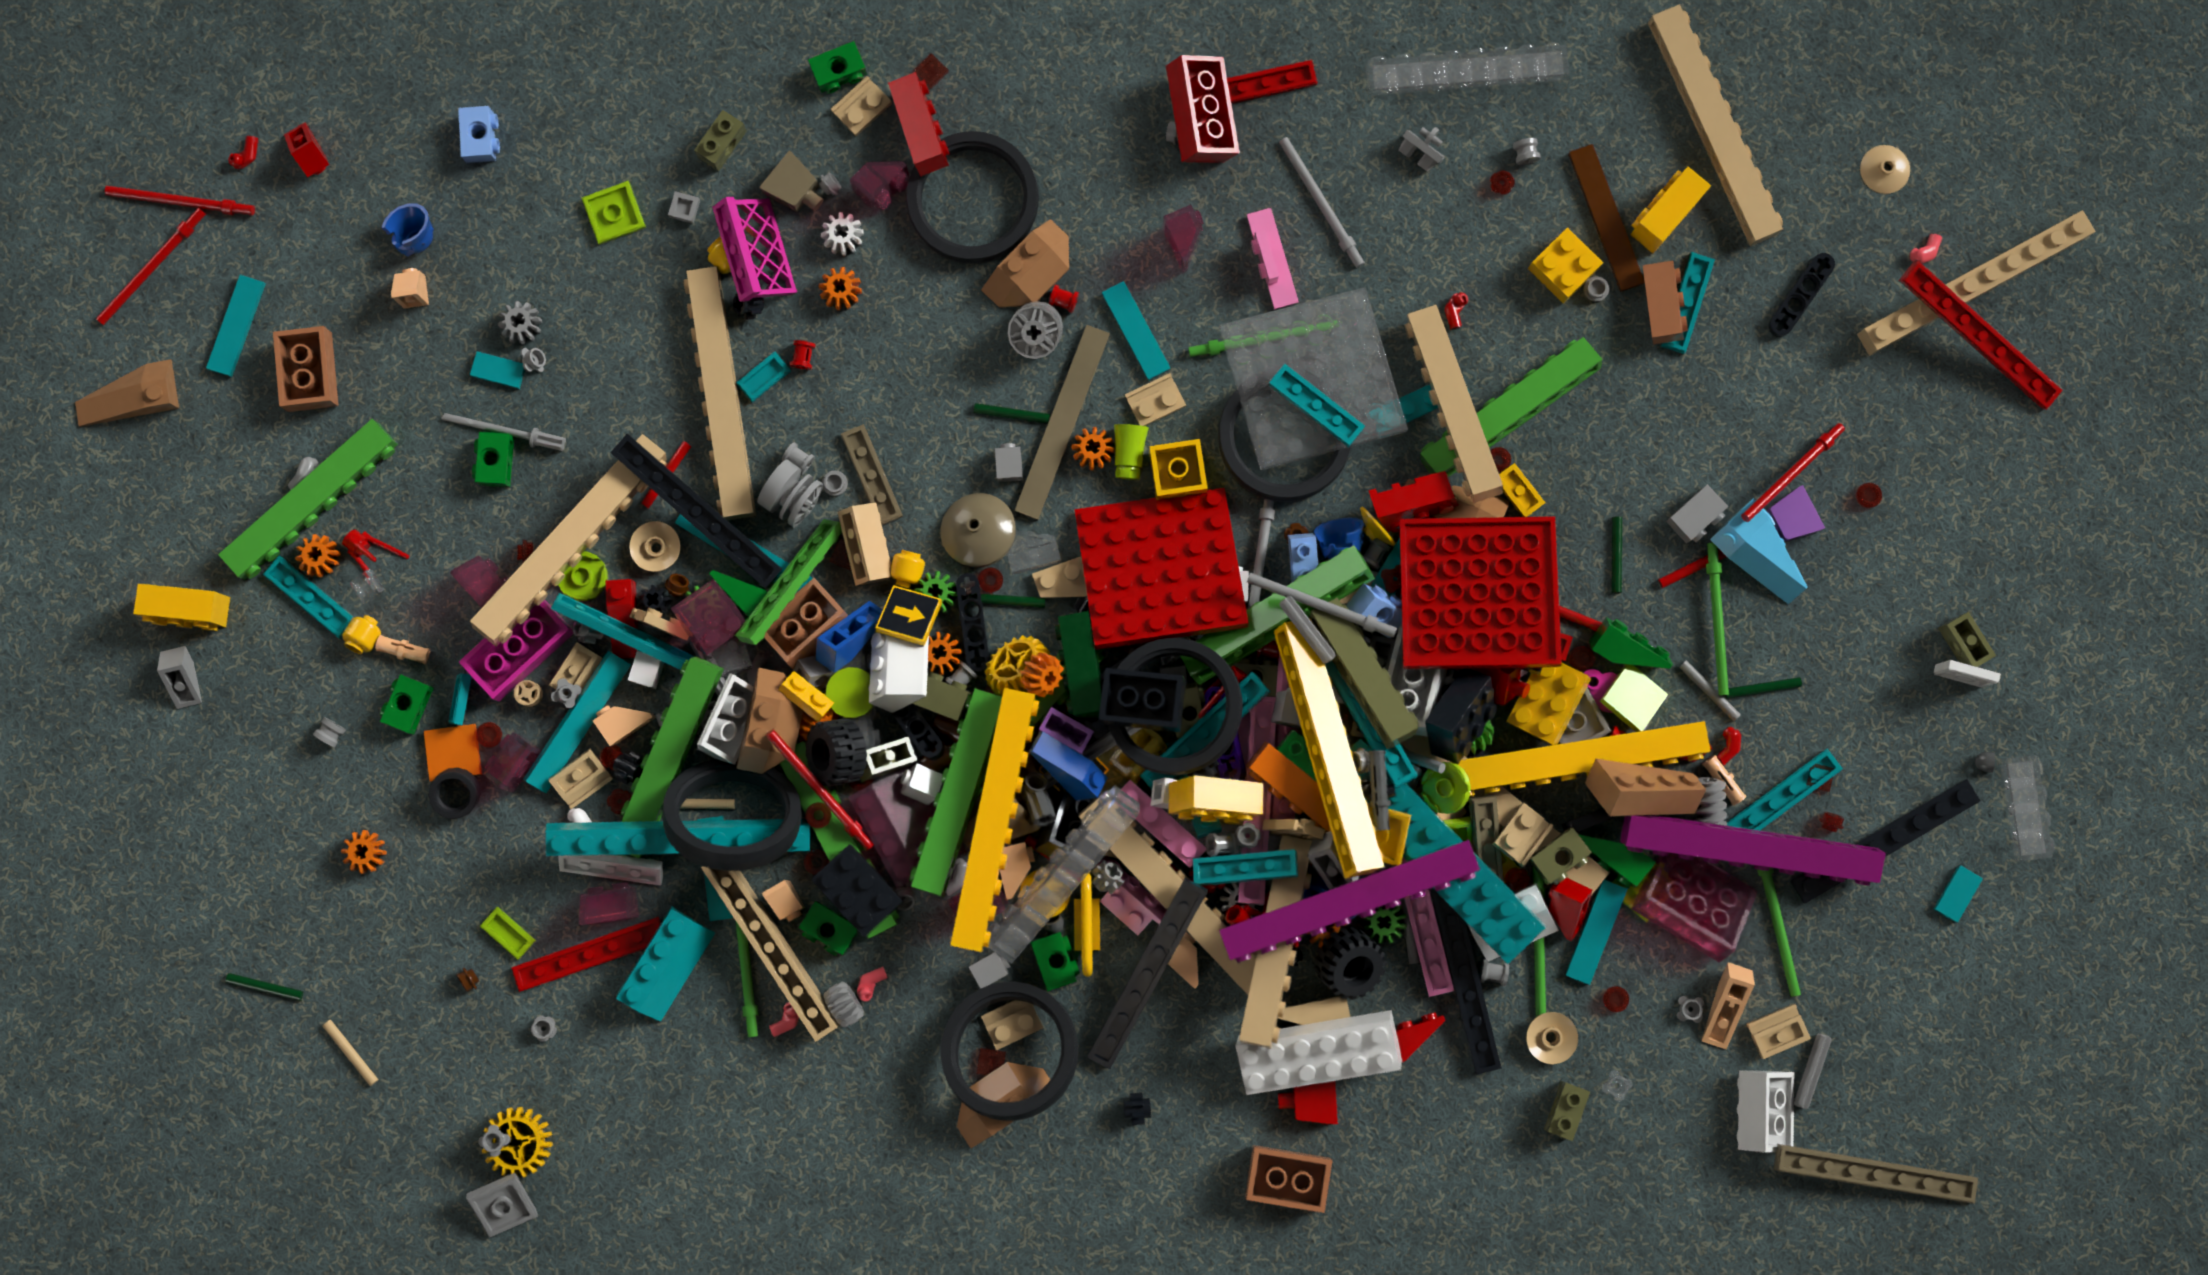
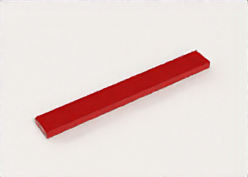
[1899,260,2063,410]

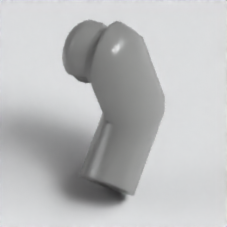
[288,457,319,490]
[946,858,967,896]

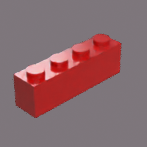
[888,72,950,176]

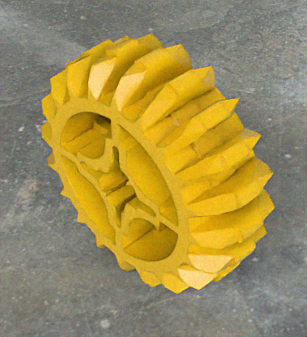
[985,635,1050,696]
[482,1107,553,1177]

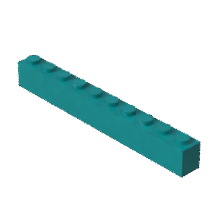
[546,819,810,856]

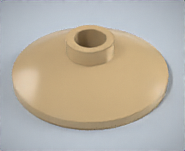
[1860,145,1910,194]
[629,521,681,572]
[1526,1012,1578,1064]

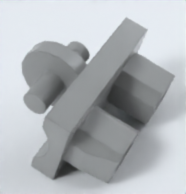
[1399,127,1445,172]

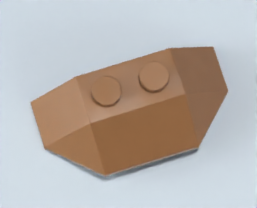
[981,219,1069,308]
[736,667,803,774]
[957,1062,1050,1148]

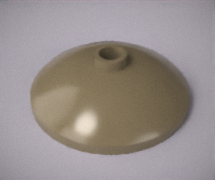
[940,493,1016,568]

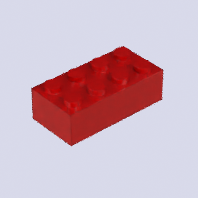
[1166,55,1240,163]

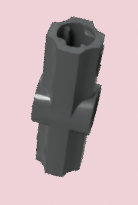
[1019,750,1056,827]

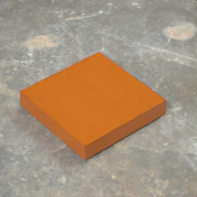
[424,724,482,782]

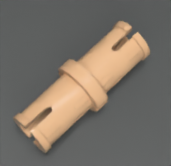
[375,635,430,664]
[1702,755,1746,806]

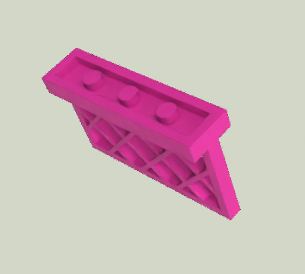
[712,197,797,302]

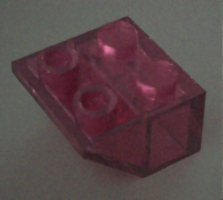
[850,161,910,213]

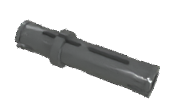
[1368,750,1391,831]

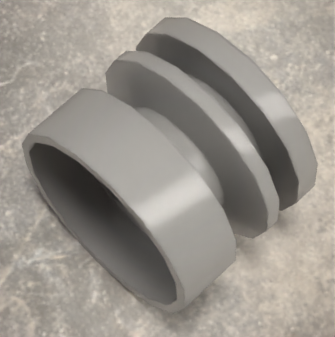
[1007,301,1064,359]
[757,460,824,528]

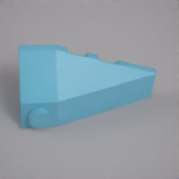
[1710,498,1807,604]

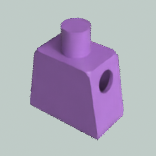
[1766,485,1825,542]
[1038,707,1094,754]

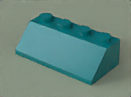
[616,906,715,1022]

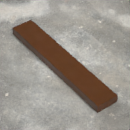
[1568,144,1645,292]

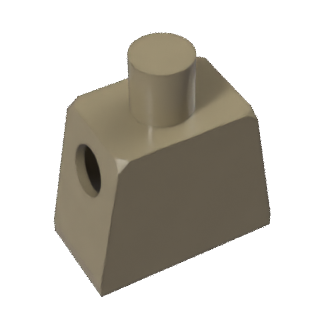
[759,151,823,212]

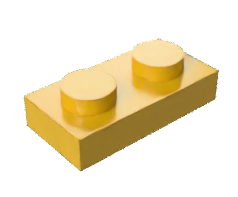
[1499,463,1546,517]
[778,671,834,722]

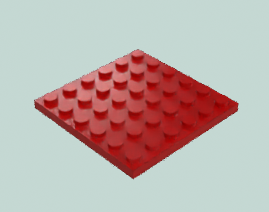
[1074,488,1249,650]
[1399,516,1562,669]

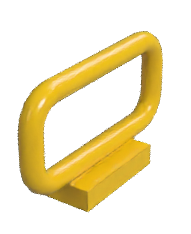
[1074,872,1100,977]

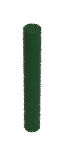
[974,403,1050,424]
[1611,516,1622,593]
[969,593,1045,608]
[1725,677,1802,699]
[225,973,304,1001]

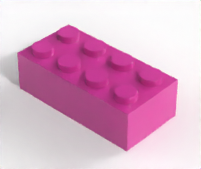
[459,600,574,702]

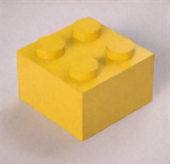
[1528,227,1604,304]
[1149,439,1208,500]

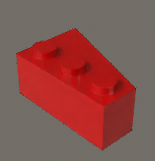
[1368,471,1459,532]

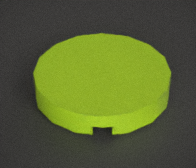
[558,551,608,601]
[826,667,874,719]
[1421,762,1471,814]

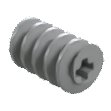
[1694,777,1728,826]

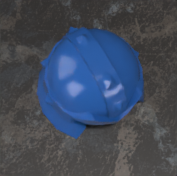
[381,203,434,256]
[1314,518,1364,559]

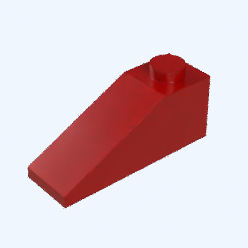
[605,579,639,659]

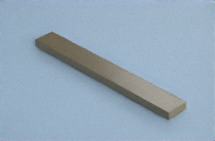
[1014,325,1110,520]
[1774,1144,1978,1204]

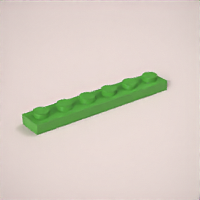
[735,519,842,645]

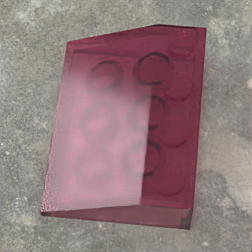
[849,762,967,888]
[1632,852,1758,963]

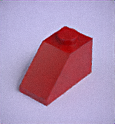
[284,122,329,177]
[1548,877,1592,941]

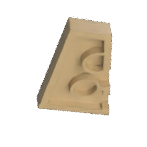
[1032,556,1087,598]

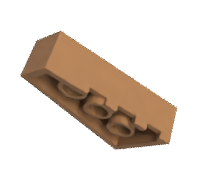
[1585,759,1706,816]

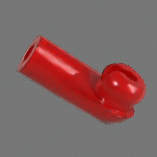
[228,136,258,169]
[1444,292,1468,330]
[1716,727,1742,766]

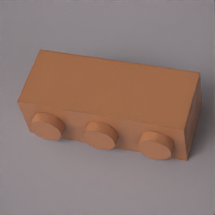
[1643,261,1688,345]

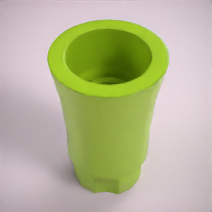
[1114,424,1149,480]

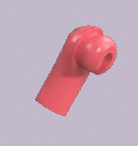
[1910,234,1942,264]
[857,967,888,1002]
[769,1002,799,1037]

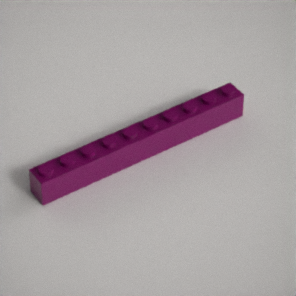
[1620,815,1886,886]
[1219,840,1480,963]

